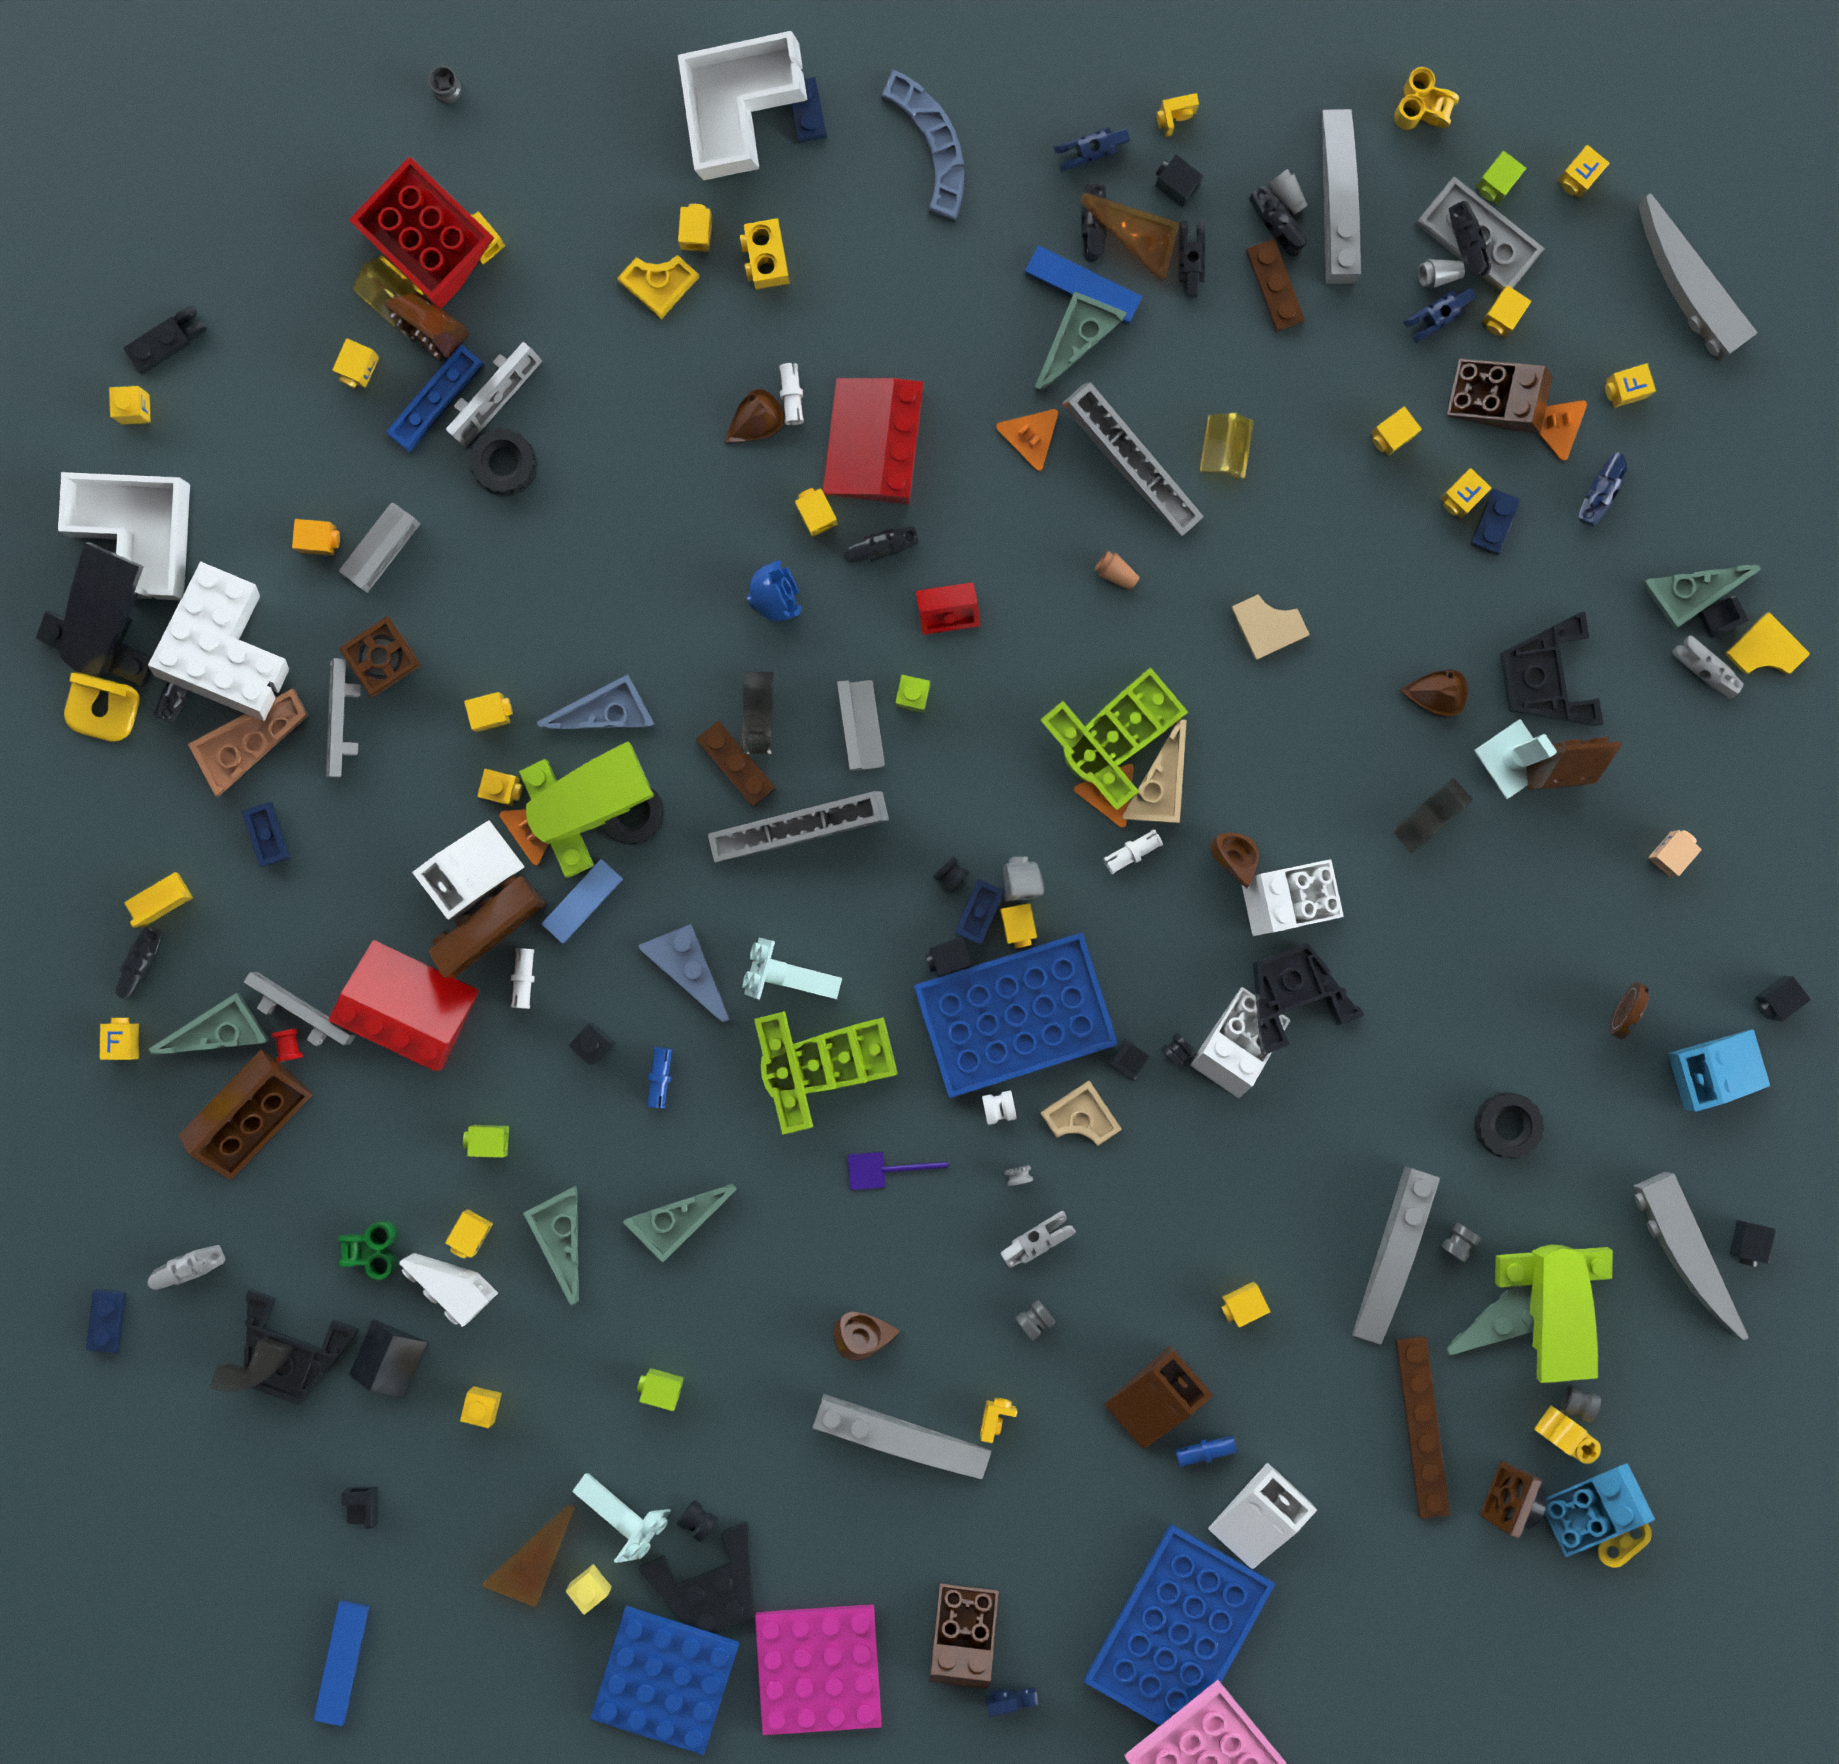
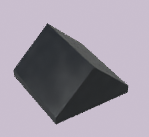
[349,1319,428,1398]

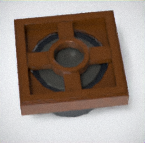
[338,615,422,698]
[1480,1460,1546,1538]

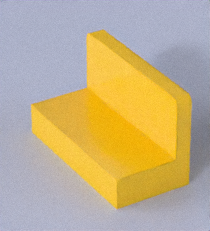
[124,872,193,928]

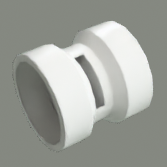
[982,1090,1017,1125]

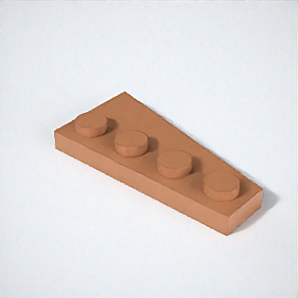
[188,689,309,797]

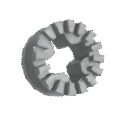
[1005,1165,1033,1186]

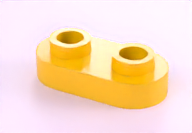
[1597,1523,1652,1568]

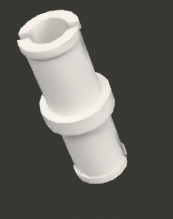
[779,363,804,425]
[1103,829,1163,874]
[511,948,535,1009]

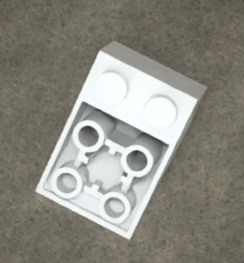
[412,820,525,921]
[1242,859,1344,936]
[1190,987,1290,1098]
[399,1253,498,1327]
[1208,1462,1317,1570]

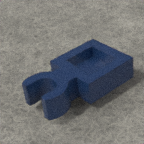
[986,1687,1039,1717]

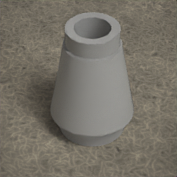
[1268,169,1308,216]
[1418,259,1465,289]

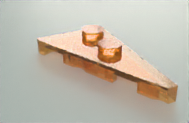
[1080,193,1179,279]
[482,1504,575,1607]

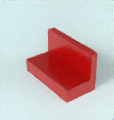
[916,583,980,635]

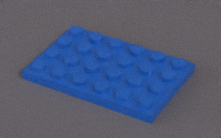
[914,932,1118,1098]
[1083,1523,1275,1726]

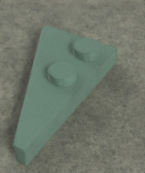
[1035,291,1127,391]
[1642,564,1761,629]
[149,993,270,1055]
[623,1183,737,1263]
[523,1186,579,1305]
[1446,1285,1534,1355]

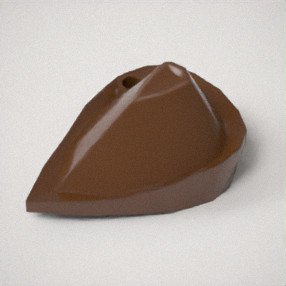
[725,389,785,443]
[1399,669,1468,717]
[1210,833,1259,889]
[833,1311,900,1361]

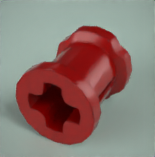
[271,1028,303,1062]

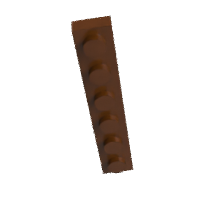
[1395,1336,1450,1519]

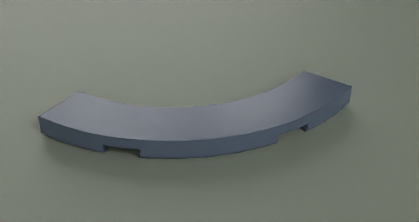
[881,69,964,222]

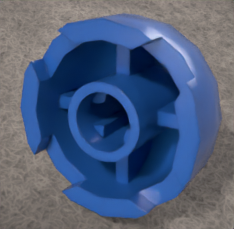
[747,560,802,622]

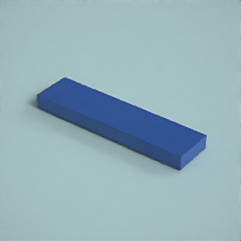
[1025,245,1143,325]
[385,344,485,453]
[313,1600,370,1727]

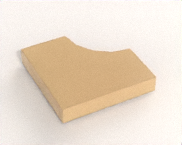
[1231,594,1310,661]
[1040,1080,1122,1146]

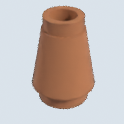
[1094,551,1140,591]

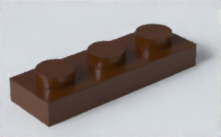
[1246,238,1305,332]
[696,720,776,807]

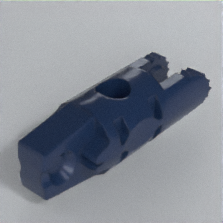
[1053,127,1130,172]
[1403,288,1477,344]
[1578,452,1629,527]

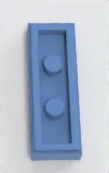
[542,859,623,944]

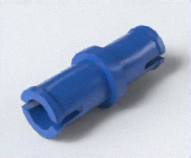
[646,1047,673,1108]
[1175,1435,1238,1468]

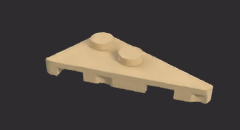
[1122,720,1187,823]

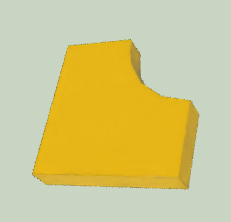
[617,255,700,319]
[1725,612,1810,675]

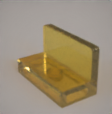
[353,255,425,327]
[1200,413,1254,479]

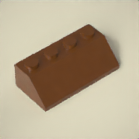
[428,876,547,978]
[178,1050,313,1180]

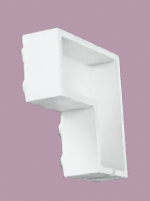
[678,31,807,180]
[58,472,190,601]
[148,562,289,721]

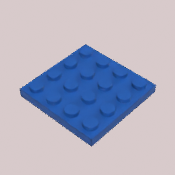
[590,1606,740,1755]

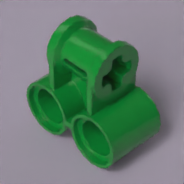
[338,1220,398,1280]

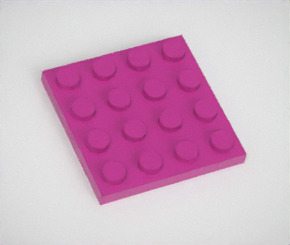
[755,1604,882,1735]

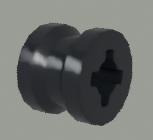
[933,856,970,893]
[1160,1033,1197,1070]

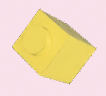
[565,1564,612,1615]

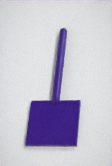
[848,1152,949,1190]

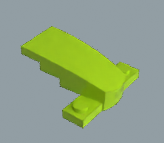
[1041,667,1188,811]
[519,742,654,878]
[754,1011,898,1134]
[1495,1244,1613,1383]

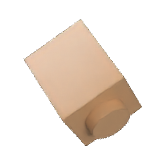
[1648,830,1702,877]

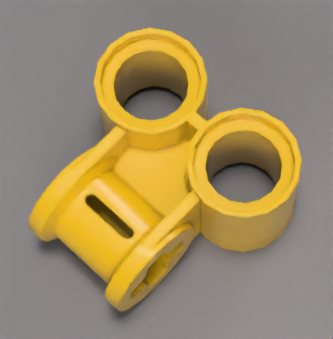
[1394,67,1459,130]
[1534,1405,1601,1464]

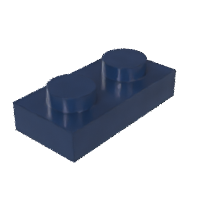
[791,77,827,143]
[1470,489,1521,555]
[242,802,291,867]
[955,879,1005,945]
[86,1289,126,1353]

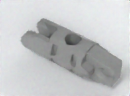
[1672,636,1744,699]
[1001,1211,1076,1268]
[147,1245,226,1290]

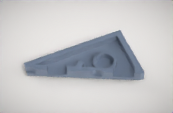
[537,674,655,730]
[638,924,730,1022]

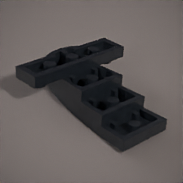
[36,542,152,686]

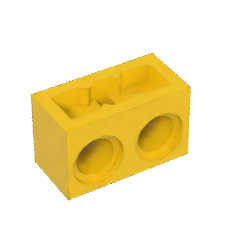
[740,218,790,290]

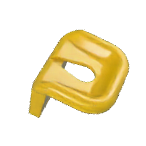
[64,672,140,742]

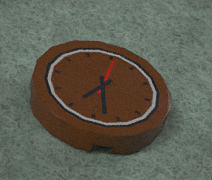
[1609,982,1649,1039]

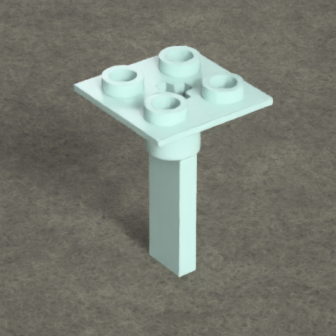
[1474,719,1557,799]
[742,937,842,1000]
[572,1473,671,1563]

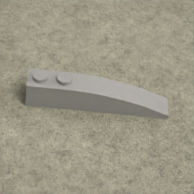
[1321,109,1361,284]
[1638,193,1758,361]
[1062,382,1204,536]
[708,791,889,862]
[1003,857,1044,901]
[1352,1166,1440,1345]
[1634,1172,1749,1340]
[813,1393,992,1479]

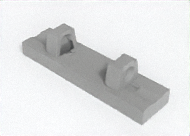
[445,342,542,448]
[326,658,361,779]
[244,972,357,1046]

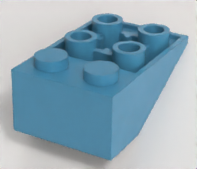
[1668,1029,1770,1112]
[1545,1463,1655,1557]

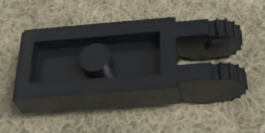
[123,306,207,374]

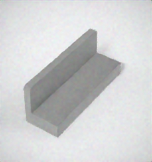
[340,503,421,593]
[837,680,885,772]

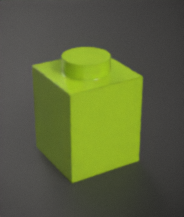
[1476,150,1527,204]
[895,675,930,713]
[463,1125,509,1158]
[637,1368,684,1411]

